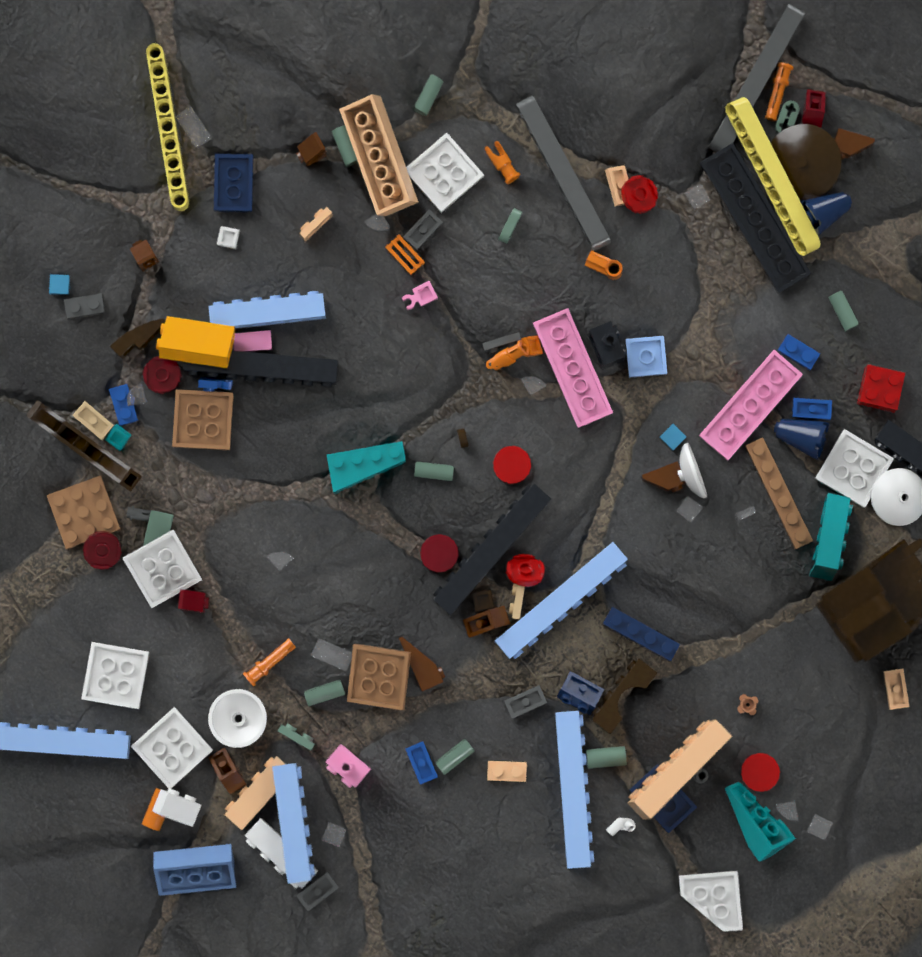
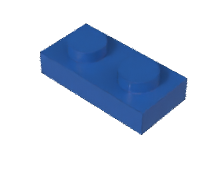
[777,334,820,371]
[109,384,138,426]
[792,398,832,420]
[406,741,438,784]

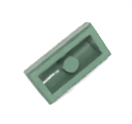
[413,74,443,116]
[332,125,358,167]
[828,291,859,332]
[414,461,454,481]
[304,680,345,707]
[435,739,475,775]
[586,746,627,769]

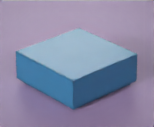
[49,274,70,295]
[659,424,686,451]

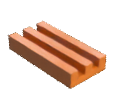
[385,235,425,275]

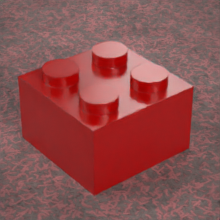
[857,364,905,413]

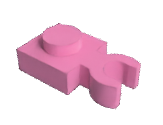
[402,281,438,310]

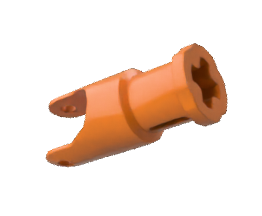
[485,141,520,184]
[486,340,529,370]

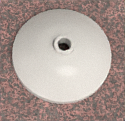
[678,443,707,498]
[871,468,922,526]
[208,689,267,748]

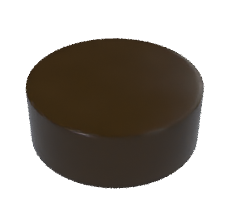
[457,428,469,448]

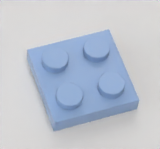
[625,336,667,378]

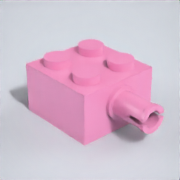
[326,744,371,788]

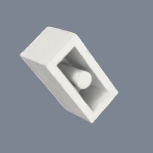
[152,788,201,827]

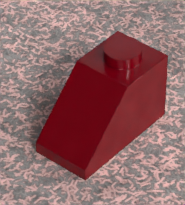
[802,89,826,128]
[178,589,209,613]

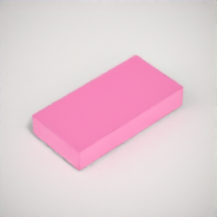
[233,330,272,352]

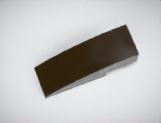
[110,318,166,359]

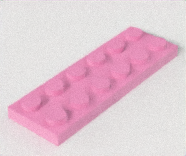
[533,308,613,428]
[699,350,803,461]

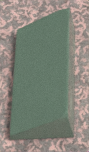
[143,510,174,546]

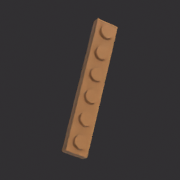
[745,437,813,549]

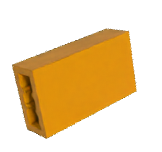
[156,316,235,368]

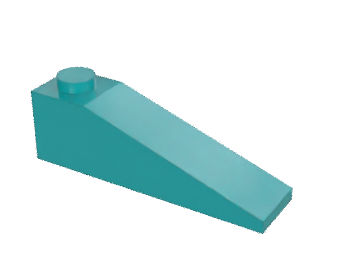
[725,782,796,862]

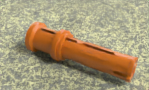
[765,62,794,121]
[243,638,296,687]

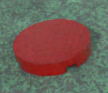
[621,175,658,214]
[493,446,531,484]
[506,554,545,587]
[741,753,780,792]

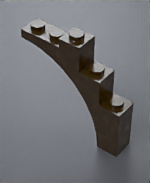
[26,400,142,492]

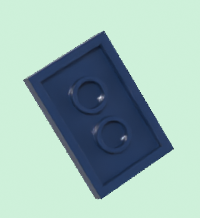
[214,154,253,212]
[629,764,697,833]

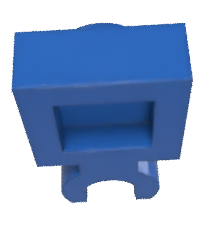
[198,377,233,392]

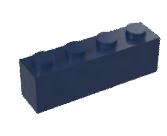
[602,607,680,662]

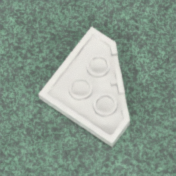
[679,871,743,931]

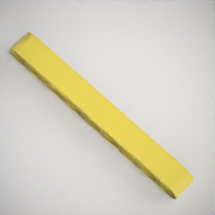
[146,44,189,211]
[726,97,821,256]

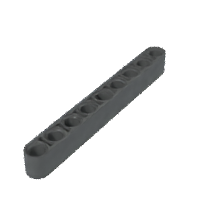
[709,4,806,152]
[515,95,611,252]

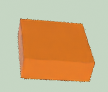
[521,335,543,357]

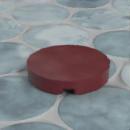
[143,356,181,394]
[83,531,122,570]
[420,534,458,573]

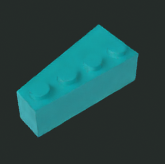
[327,441,406,494]
[809,493,853,581]

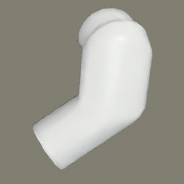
[606,818,636,837]

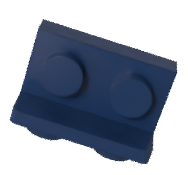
[557,671,604,715]

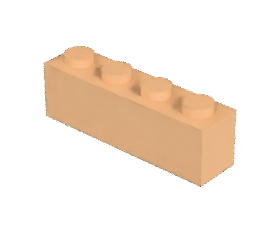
[224,756,286,830]

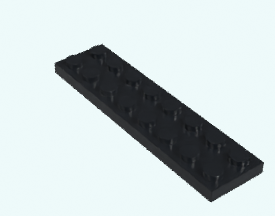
[700,143,811,293]

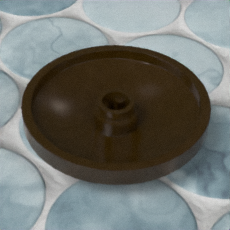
[771,124,842,201]

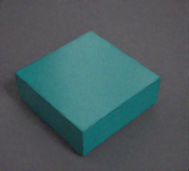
[105,424,132,451]

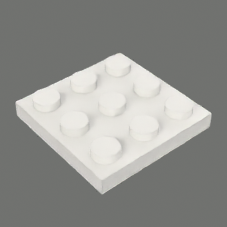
[406,133,484,213]
[815,429,894,508]
[123,529,202,608]
[81,642,149,709]
[131,707,213,789]

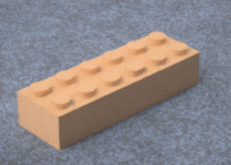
[339,94,418,216]
[628,719,732,820]

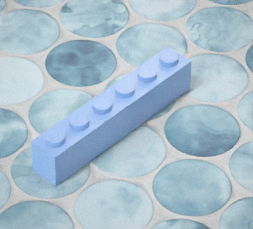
[209,291,326,329]
[272,763,315,884]

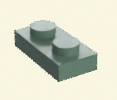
[278,723,316,751]

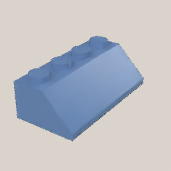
[154,844,236,896]

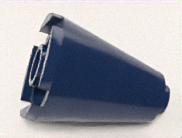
[801,192,852,235]
[774,419,829,460]

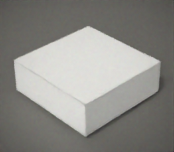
[217,226,240,249]

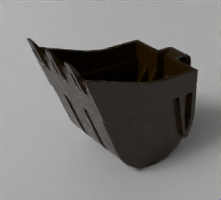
[815,539,922,663]

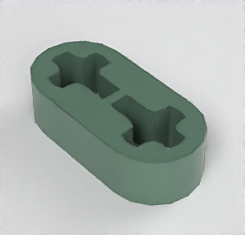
[775,100,799,134]
[498,208,523,244]

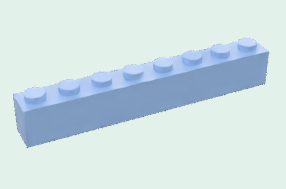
[495,542,628,659]
[555,711,594,868]
[0,722,131,759]

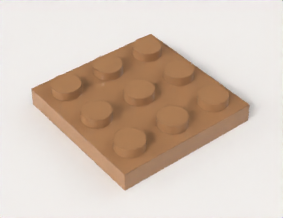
[172,390,234,450]
[47,475,121,550]
[347,644,411,710]

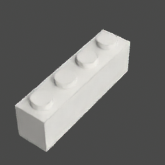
[245,818,318,889]

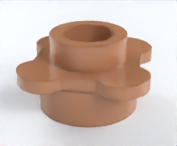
[737,694,758,715]

